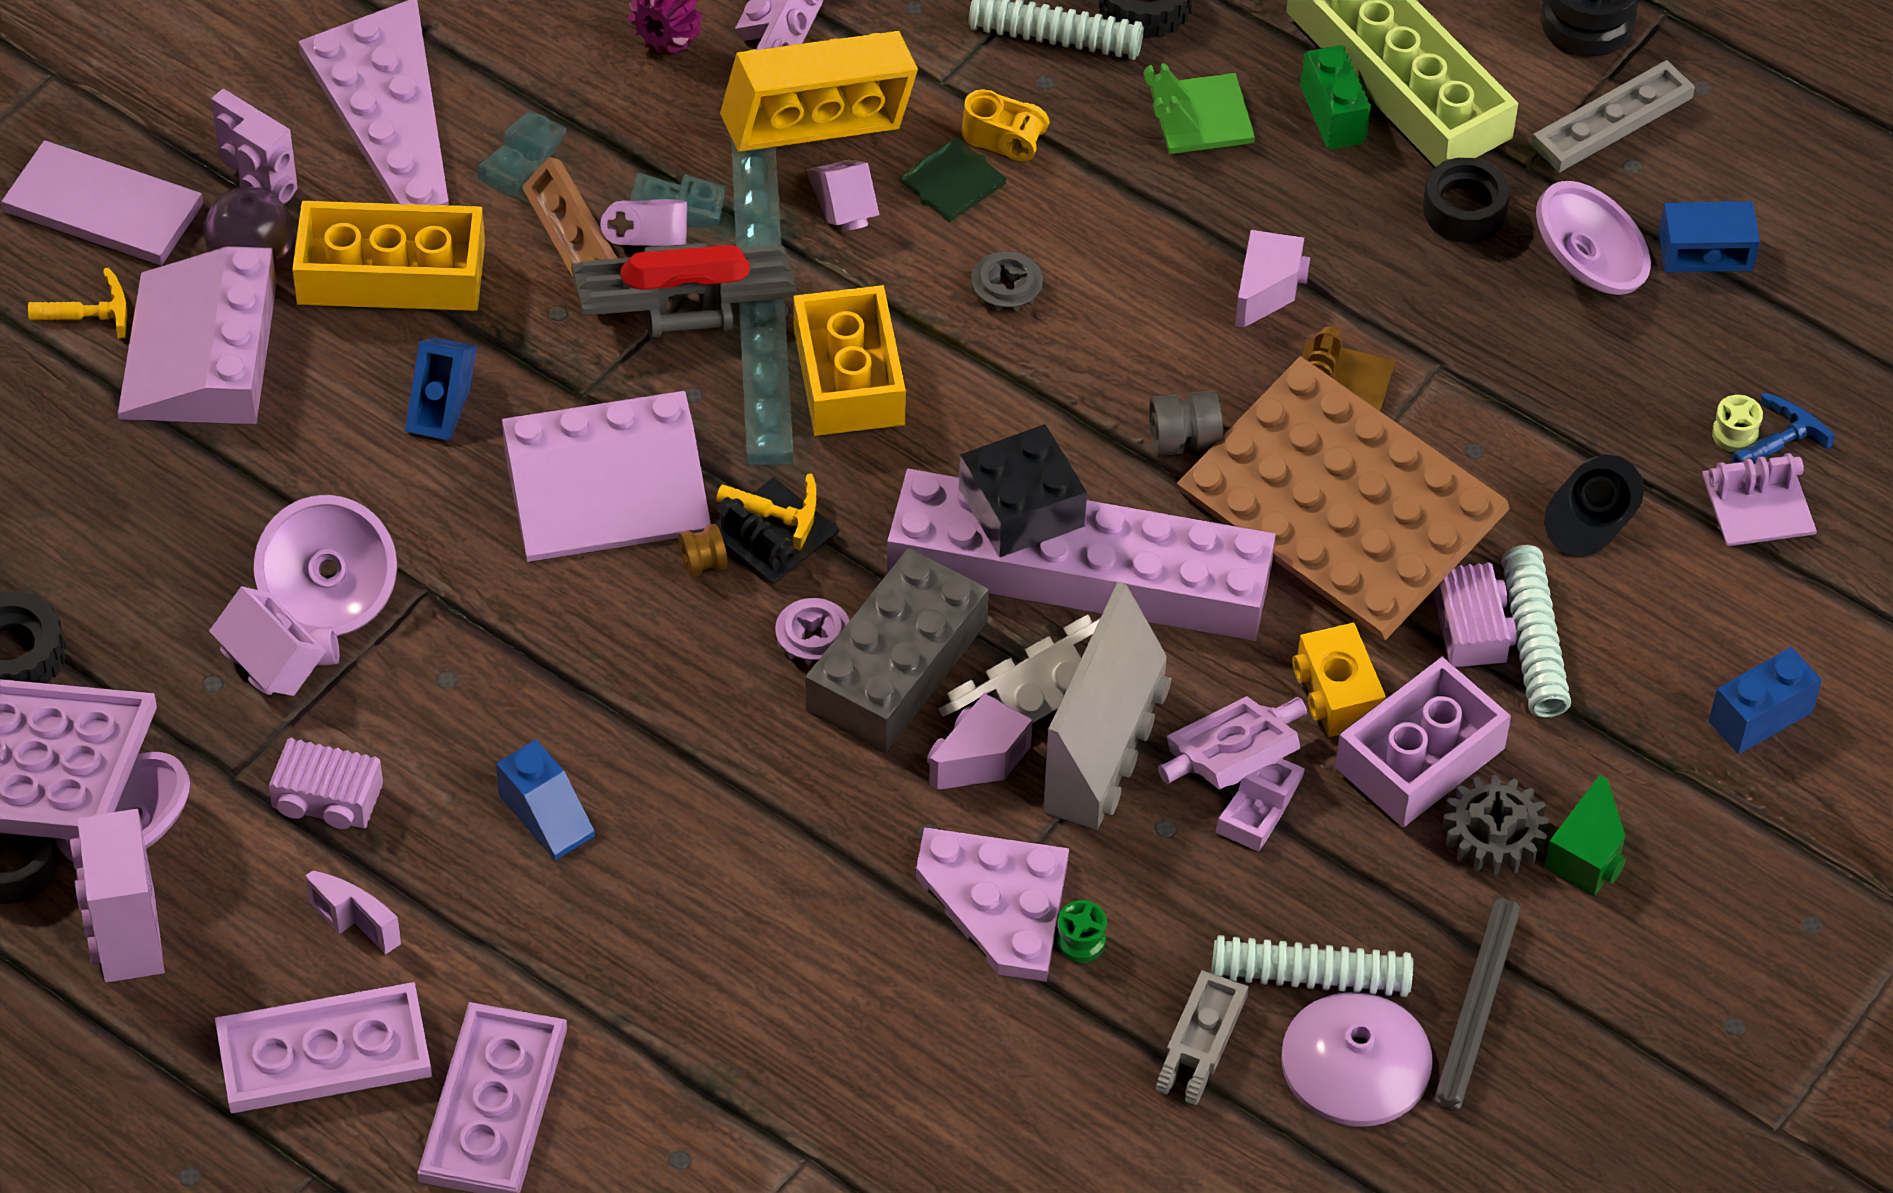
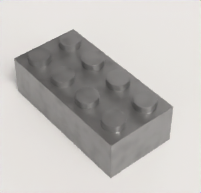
[805,547,989,752]

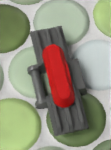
[571,243,797,338]

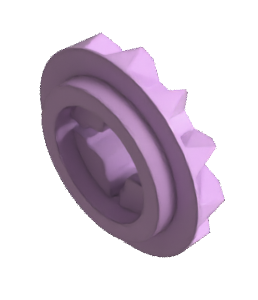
[775,598,850,666]

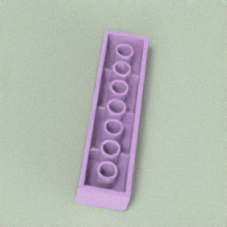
[887,468,1276,641]

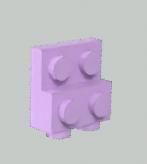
[211,88,298,210]

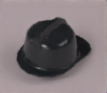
[1544,454,1644,557]

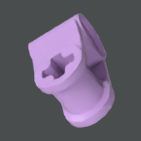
[600,199,687,247]

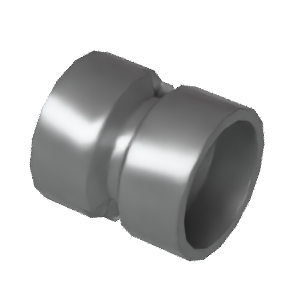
[1149,390,1223,456]

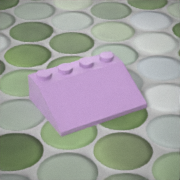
[118,247,277,424]
[502,391,711,562]

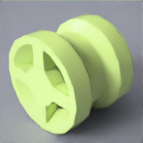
[1712,395,1763,453]

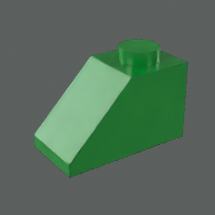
[1544,775,1626,896]

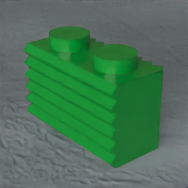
[1300,45,1371,150]

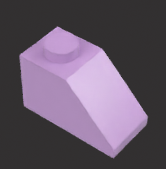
[807,159,879,231]
[1235,230,1310,328]

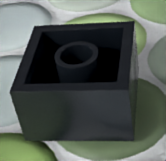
[959,424,1087,558]

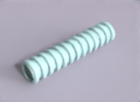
[968,0,1144,60]
[1501,545,1571,717]
[1212,935,1413,997]

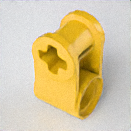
[961,89,1050,162]

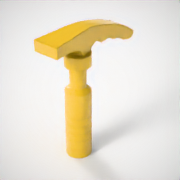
[28,268,127,338]
[716,474,816,551]

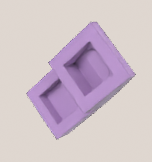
[1215,759,1305,852]
[305,870,401,955]

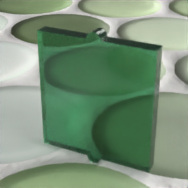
[900,138,1006,223]

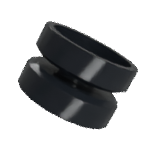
[1540,0,1639,57]

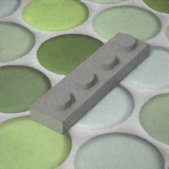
[1531,60,1695,173]

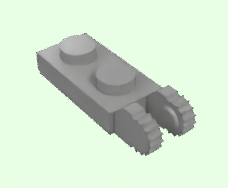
[1156,970,1249,1105]

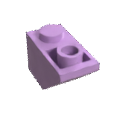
[927,693,1032,790]

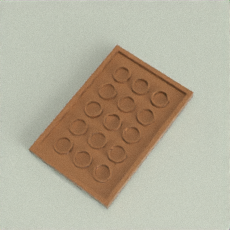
[1177,356,1510,641]

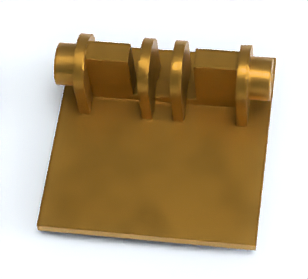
[1302,327,1395,411]

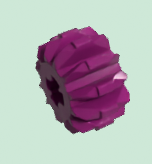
[627,0,704,55]

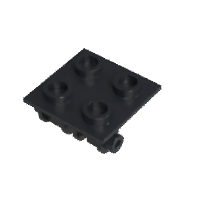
[714,477,839,585]

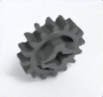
[1442,775,1550,875]

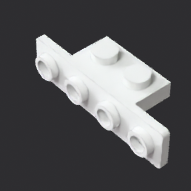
[938,614,1100,723]

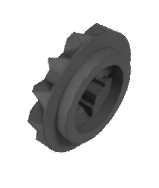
[971,251,1043,312]

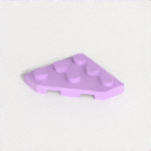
[916,827,1069,982]

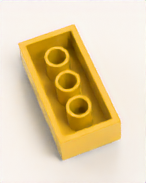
[720,31,918,152]
[292,201,485,311]

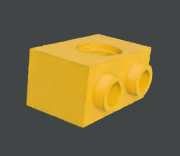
[1292,623,1386,737]

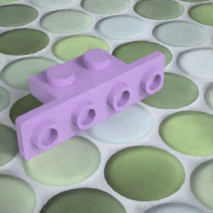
[735,0,824,50]

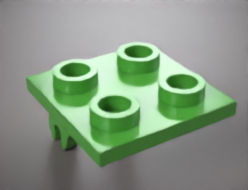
[1143,63,1255,154]

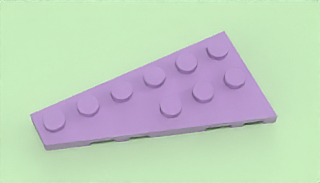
[298,0,449,206]

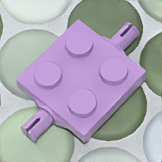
[1158,696,1307,789]

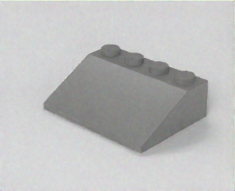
[1043,582,1171,830]

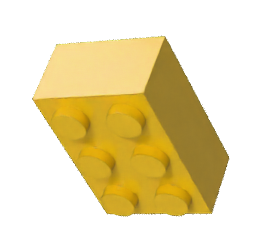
[794,285,906,436]

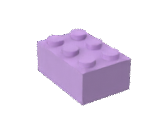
[1335,657,1511,828]
[70,808,165,983]

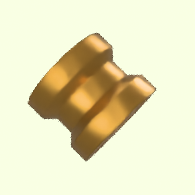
[678,524,728,578]

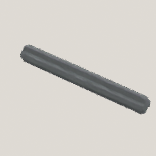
[1435,898,1520,1110]

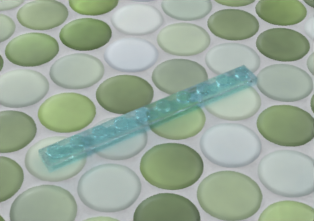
[731,138,793,465]

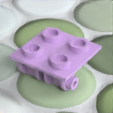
[1702,453,1817,546]

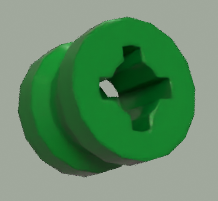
[1056,900,1107,963]

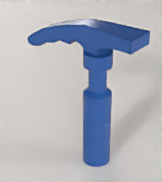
[1731,393,1835,464]

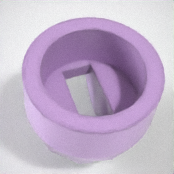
[309,626,340,666]

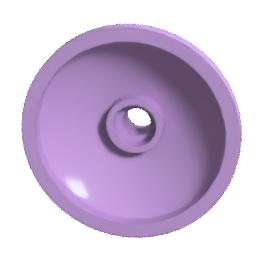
[1536,181,1651,295]
[254,495,397,636]
[55,752,190,862]
[1281,992,1432,1126]

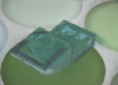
[478,111,566,196]
[629,172,726,227]

